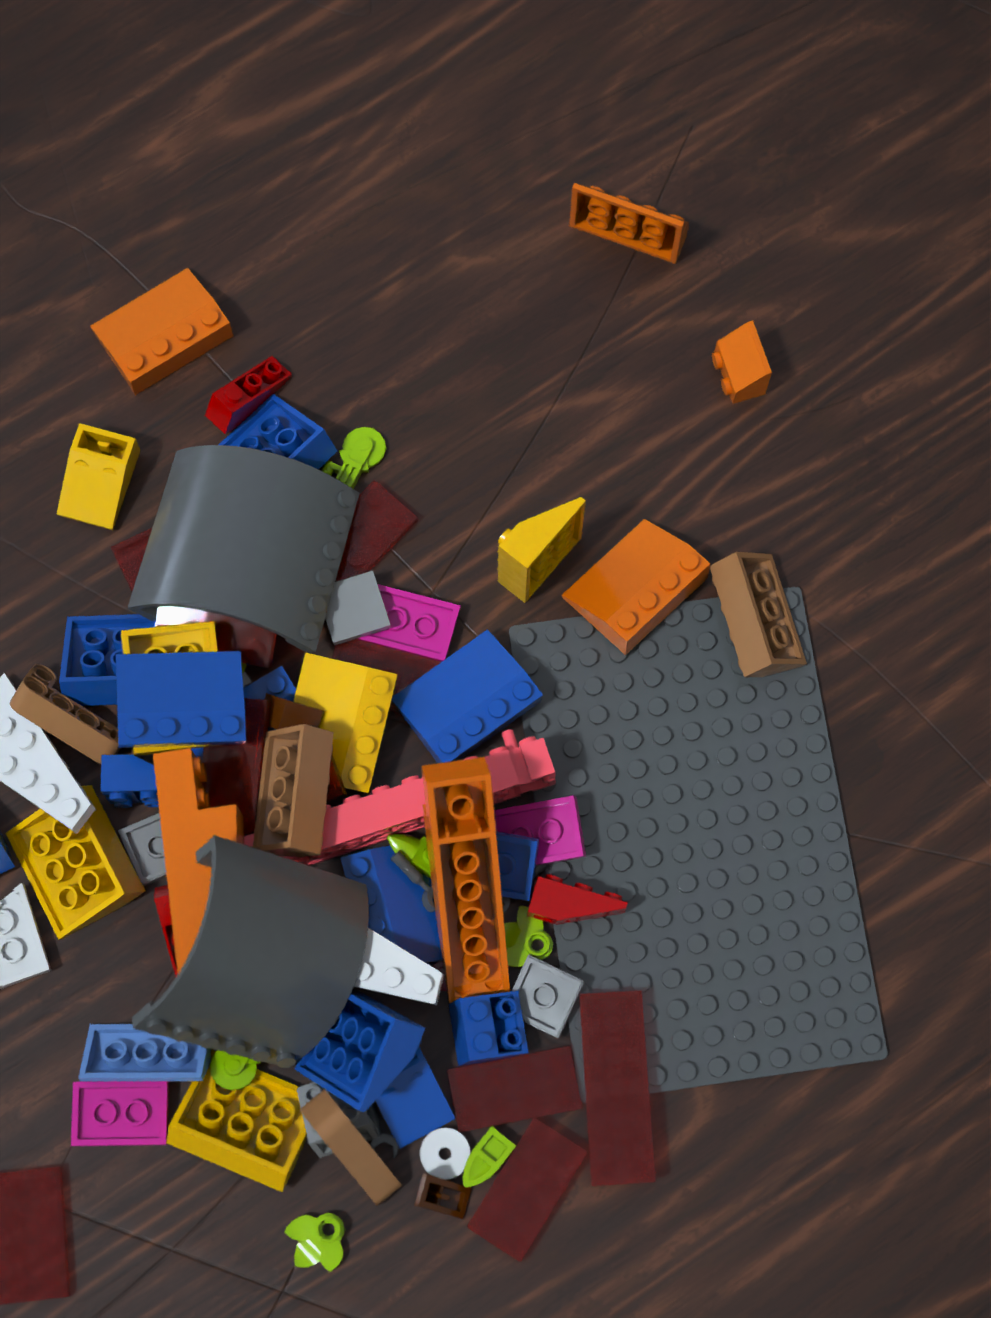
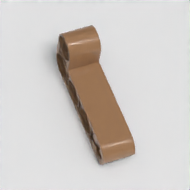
[9,664,121,764]
[299,1089,402,1206]

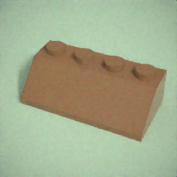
[710,552,807,677]
[253,724,334,857]

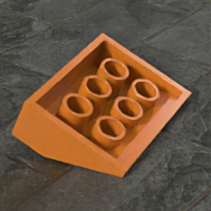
[569,183,689,264]
[90,268,233,395]
[562,519,710,655]

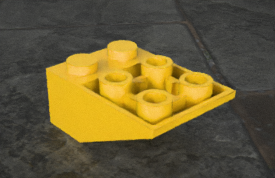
[57,423,141,530]

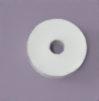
[420,1128,470,1180]

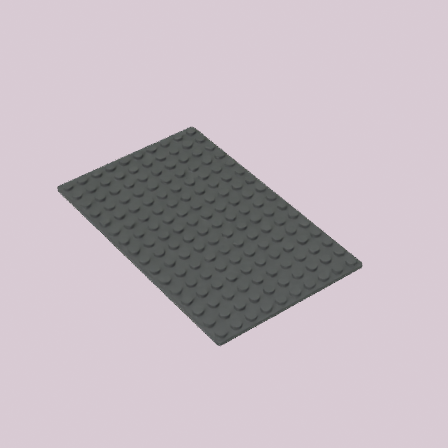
[509,587,888,1103]

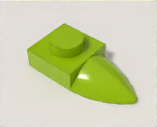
[387,834,431,879]
[463,1126,516,1187]

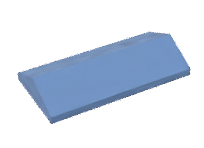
[78,1024,211,1082]

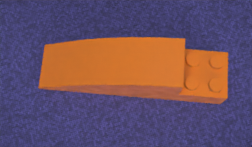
[153,748,244,973]
[422,757,510,1003]

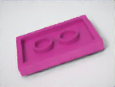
[358,584,461,663]
[494,795,586,866]
[71,1081,169,1147]

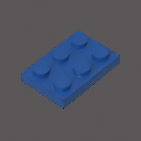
[496,831,539,901]

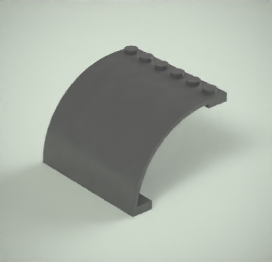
[127,445,359,653]
[132,835,369,1068]

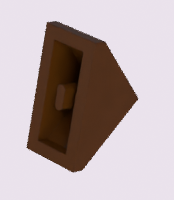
[257,693,324,729]
[415,1173,471,1219]

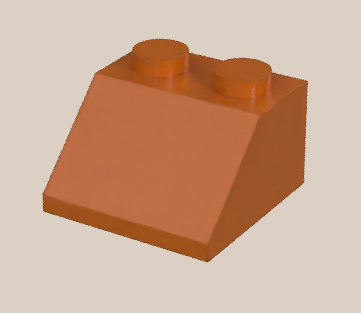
[712,320,772,404]

